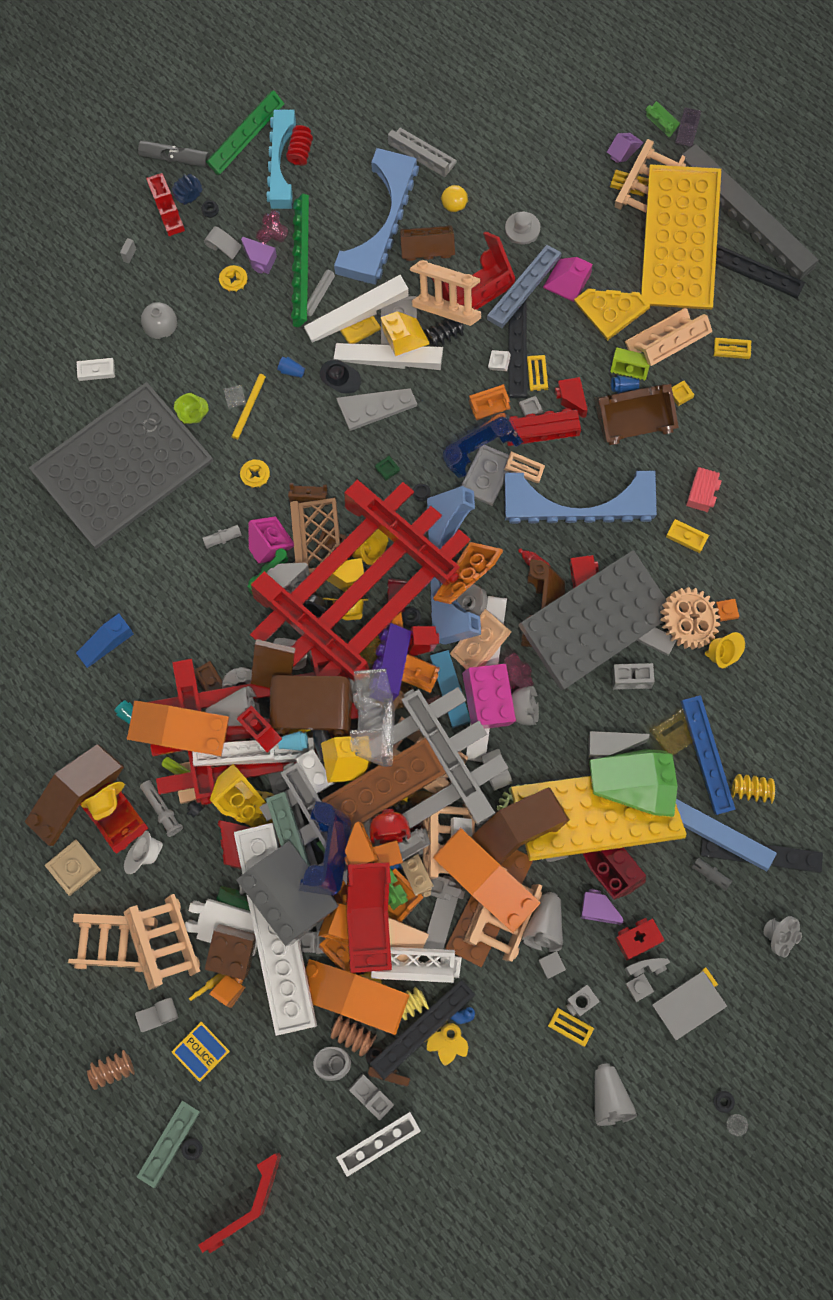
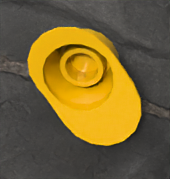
[352,529,388,565]
[322,598,368,620]
[705,632,745,669]
[81,782,125,820]

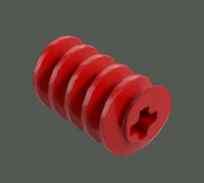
[286,125,313,166]

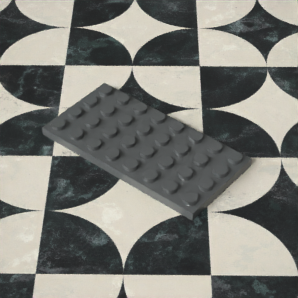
[518,550,667,691]

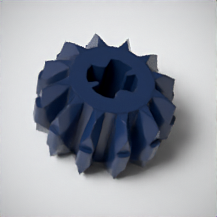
[172,174,203,205]

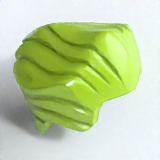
[174,393,209,424]

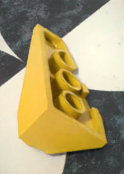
[210,764,273,828]

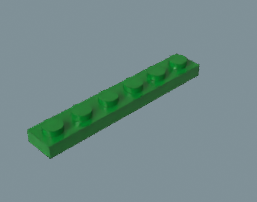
[206,90,285,175]

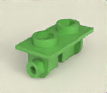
[645,101,680,137]
[388,868,408,910]

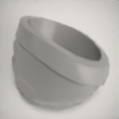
[313,1047,351,1081]

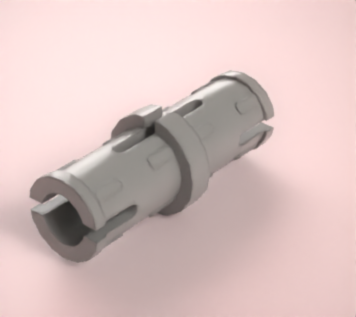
[202,525,242,549]

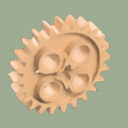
[660,587,720,650]

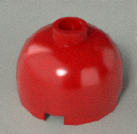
[369,809,411,844]

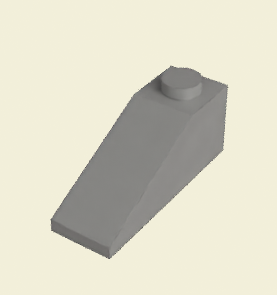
[588,731,649,759]

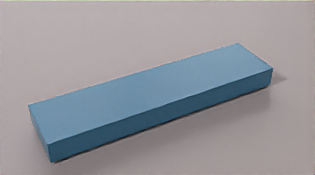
[430,650,471,728]

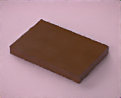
[251,639,296,688]

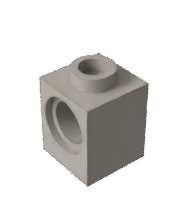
[566,985,600,1018]

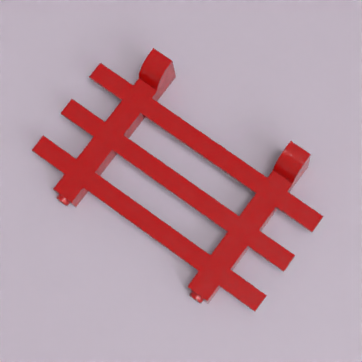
[250,479,471,682]
[148,647,377,805]

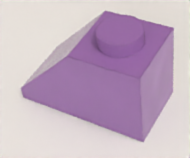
[607,133,644,163]
[241,237,277,274]
[581,890,623,925]

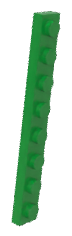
[291,193,309,327]

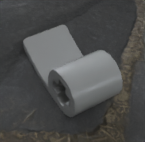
[204,226,241,260]
[481,749,512,791]
[135,998,179,1032]

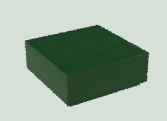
[374,456,400,481]

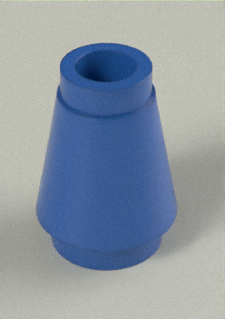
[277,357,305,378]
[611,375,639,393]

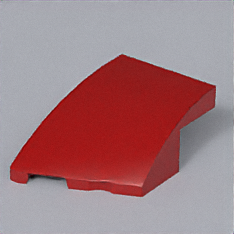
[218,820,250,869]

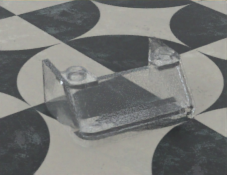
[350,669,395,767]

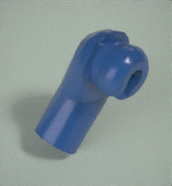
[451,1007,475,1024]

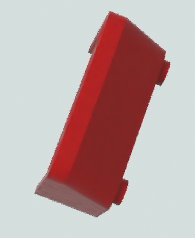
[432,232,515,310]

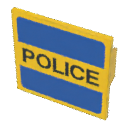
[172,1022,230,1082]

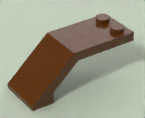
[25,744,124,846]
[471,787,570,865]

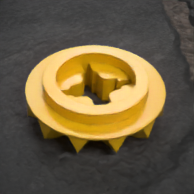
[219,265,247,292]
[240,460,270,488]

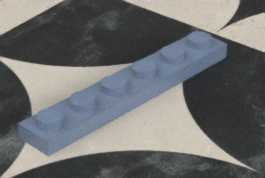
[487,245,561,328]

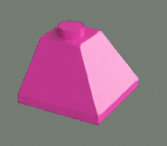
[543,257,593,302]
[248,516,294,564]

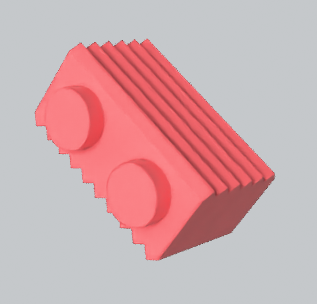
[686,467,721,512]

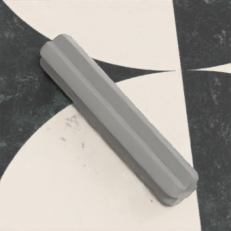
[307,270,335,316]

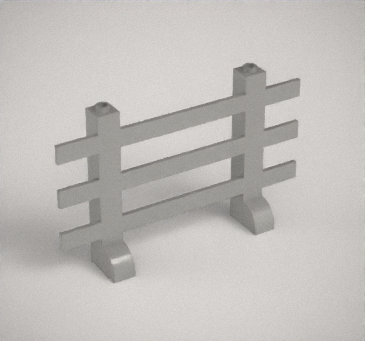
[259,687,508,885]

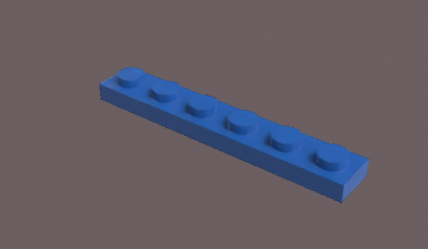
[681,695,735,815]

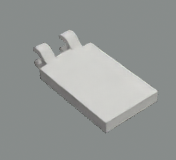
[185,899,257,956]

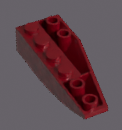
[582,847,646,900]

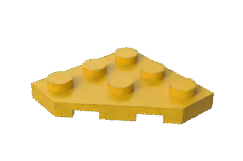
[574,289,650,341]

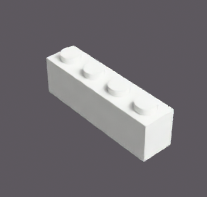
[336,1112,421,1176]

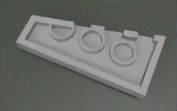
[336,388,417,431]

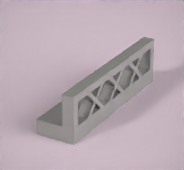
[388,128,457,177]

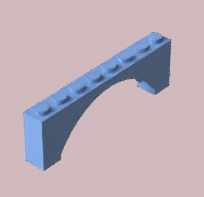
[334,148,419,285]
[504,471,657,524]
[427,486,481,644]

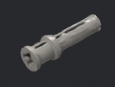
[140,780,183,837]

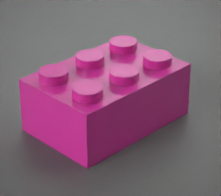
[462,664,516,729]

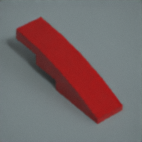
[146,173,185,236]

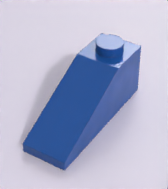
[76,614,134,668]

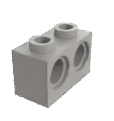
[612,663,654,690]

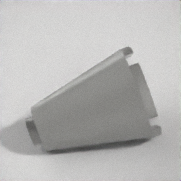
[205,686,261,726]
[522,892,563,952]
[595,1064,637,1126]

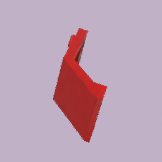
[80,782,148,854]
[346,862,392,973]
[198,1153,281,1253]

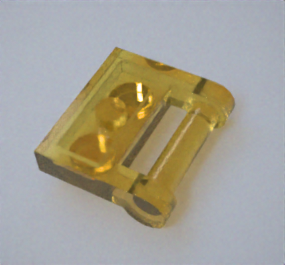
[649,708,693,756]

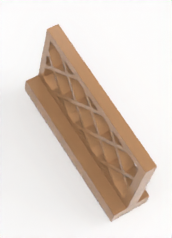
[290,498,341,574]

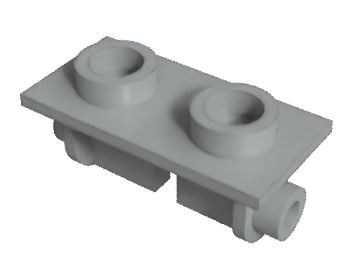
[398,828,431,860]

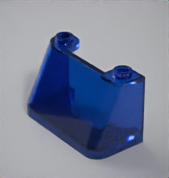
[443,413,523,478]
[299,801,351,895]

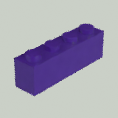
[369,623,412,704]

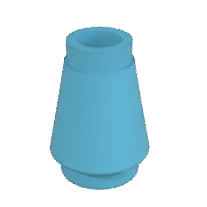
[278,731,308,751]

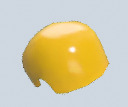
[441,185,468,212]

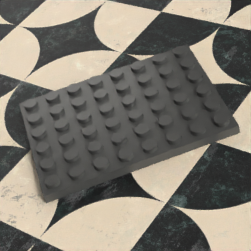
[29,382,214,550]

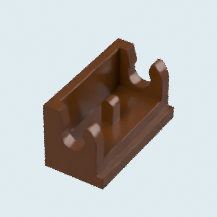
[288,483,328,503]

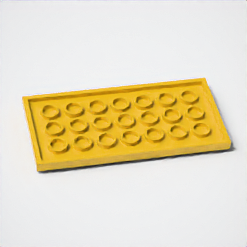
[641,165,721,310]
[511,776,687,861]

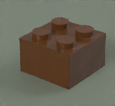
[205,924,256,980]

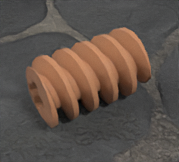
[331,1015,377,1057]
[87,1050,135,1090]

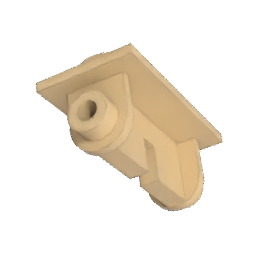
[401,854,433,897]

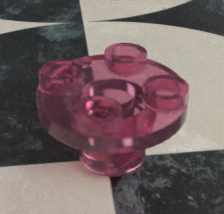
[256,210,288,244]
[504,653,534,690]

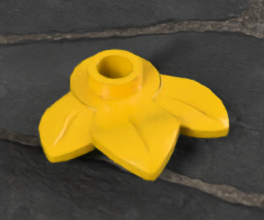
[427,1023,468,1065]

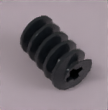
[424,319,464,347]

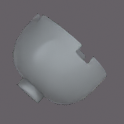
[141,302,177,339]
[512,686,539,725]

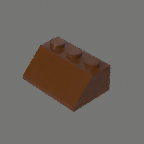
[400,226,455,261]

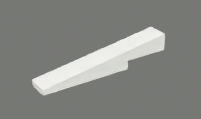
[304,275,408,343]
[334,343,443,370]
[193,738,314,766]

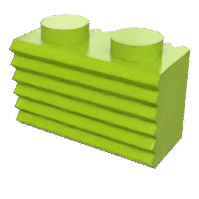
[611,347,650,380]

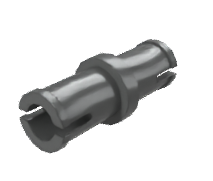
[692,858,733,891]

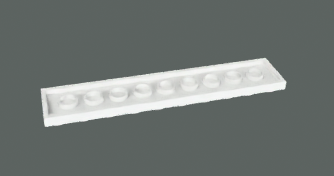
[234,823,317,1036]

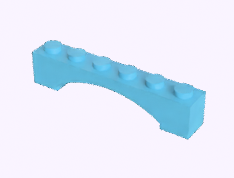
[267,110,296,209]

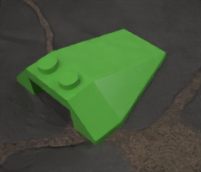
[589,749,678,817]

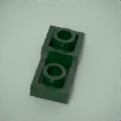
[216,886,250,911]

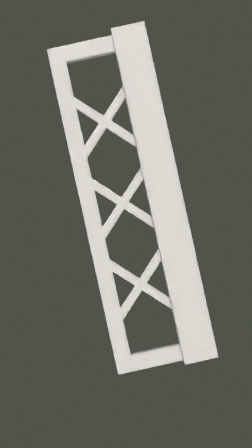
[371,947,455,983]

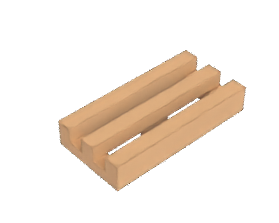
[504,451,545,483]

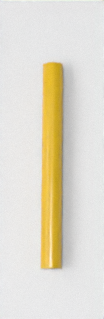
[231,374,266,440]

